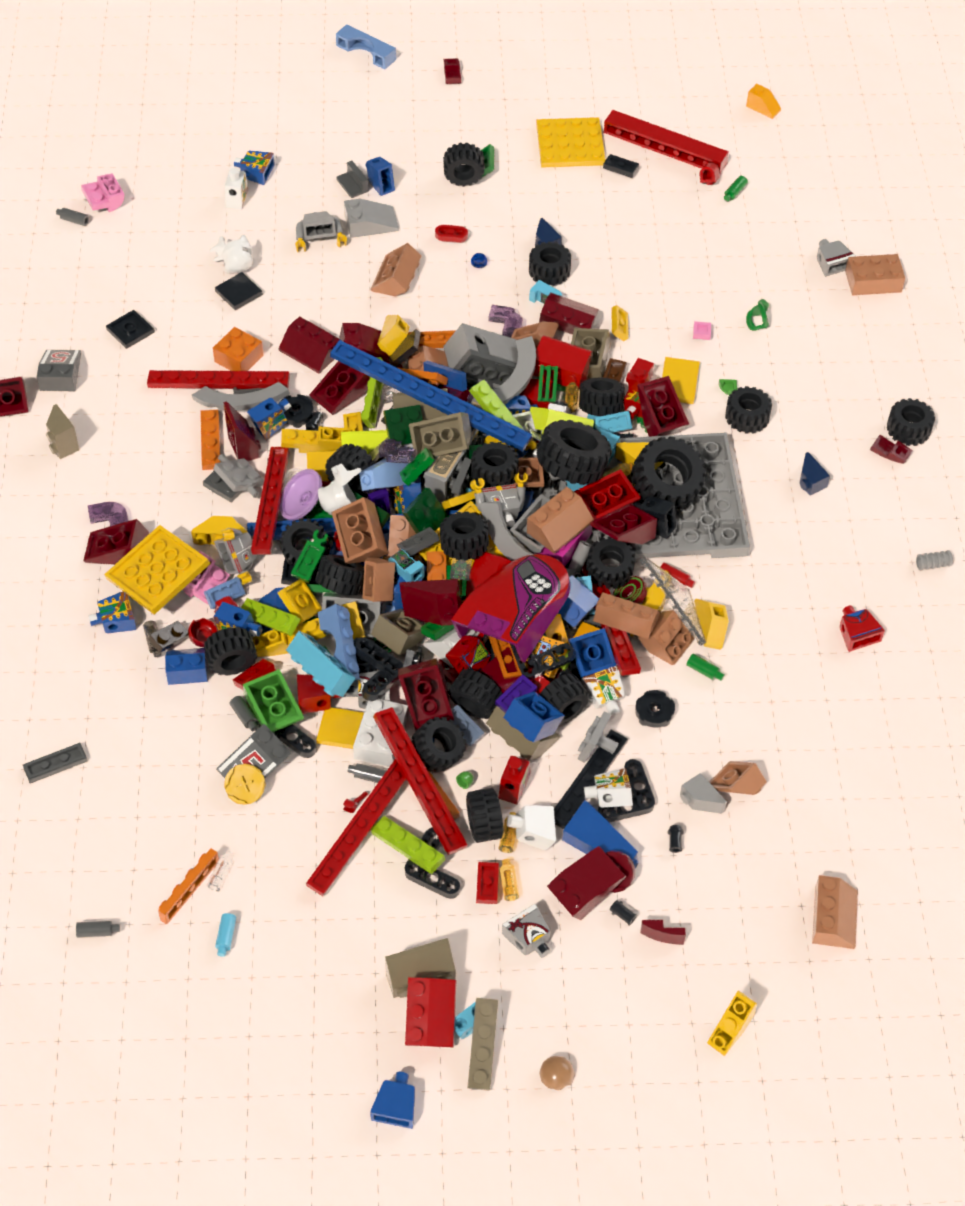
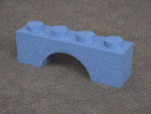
[336,24,396,70]
[318,604,360,682]

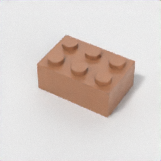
[845,254,905,296]

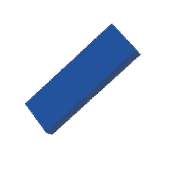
[423,360,467,392]

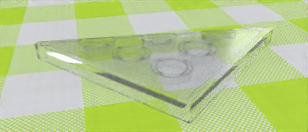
[640,556,706,646]

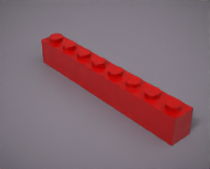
[603,110,729,174]

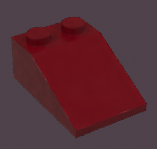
[339,323,390,363]
[309,361,370,415]
[637,376,689,437]
[223,401,261,461]
[590,504,657,544]
[83,519,149,565]
[399,579,462,626]
[398,658,454,730]
[547,846,627,920]

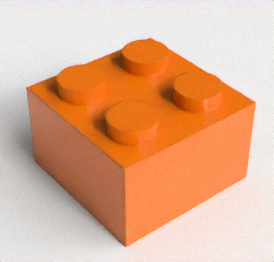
[212,326,264,371]

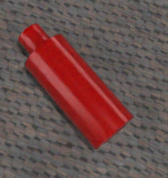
[658,562,696,588]

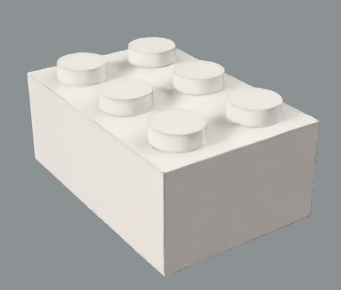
[353,699,409,767]

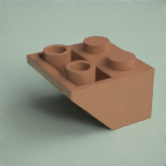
[511,322,558,349]
[362,556,395,602]
[638,610,694,665]

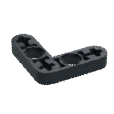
[355,638,403,702]
[510,643,576,679]
[273,724,316,758]
[597,759,655,823]
[404,827,460,899]

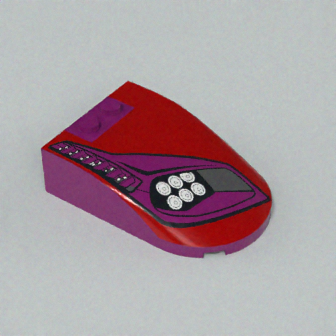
[451,554,571,662]

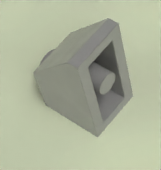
[680,773,727,814]

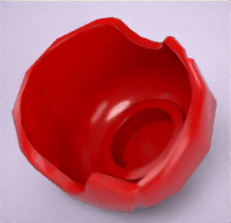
[188,618,218,647]

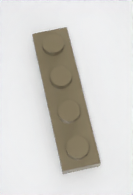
[467,997,498,1091]

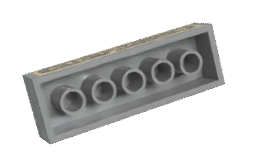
[423,398,486,502]

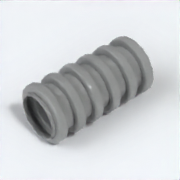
[916,550,953,571]

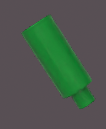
[724,175,748,201]
[686,653,725,681]

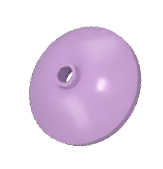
[279,469,322,521]

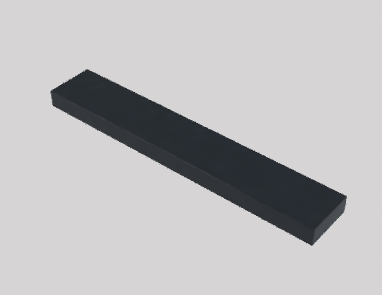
[554,729,628,829]

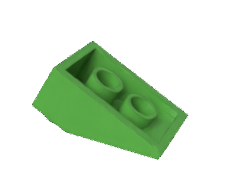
[243,669,304,732]

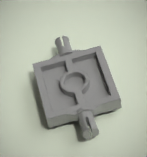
[213,453,264,498]

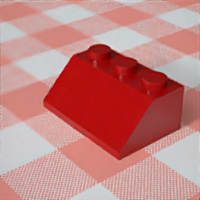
[533,335,592,391]
[574,469,641,520]
[466,552,512,598]
[405,977,457,1048]

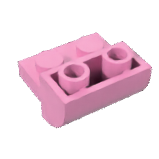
[81,173,124,212]
[182,551,230,605]

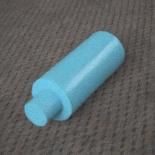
[215,913,237,957]

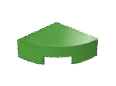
[718,379,737,395]

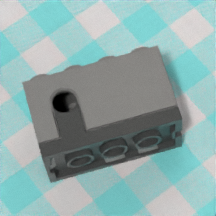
[443,323,518,390]

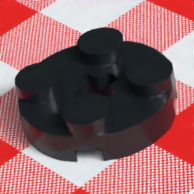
[281,394,314,428]
[635,690,675,728]

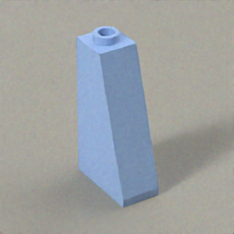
[359,447,422,491]

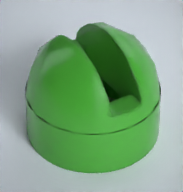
[456,771,474,789]

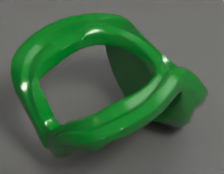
[746,299,770,331]

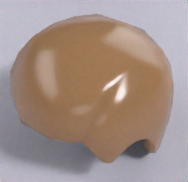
[539,1056,575,1090]

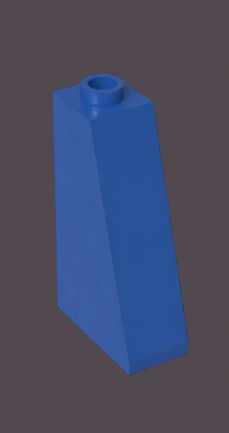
[562,800,639,869]

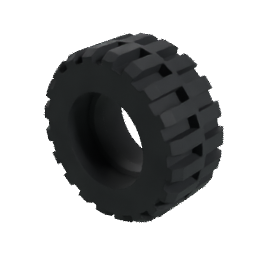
[536,420,612,485]
[631,436,706,510]

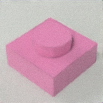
[693,321,711,340]

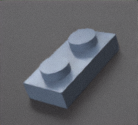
[452,705,485,747]

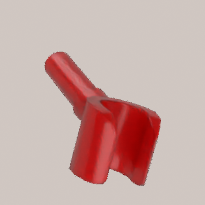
[343,791,368,813]

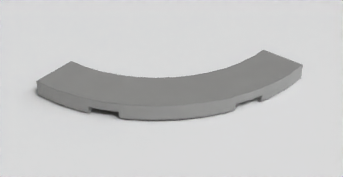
[493,336,536,405]
[191,382,290,411]
[480,502,558,561]

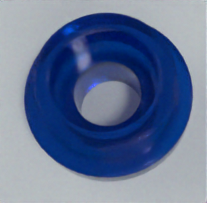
[471,253,487,268]

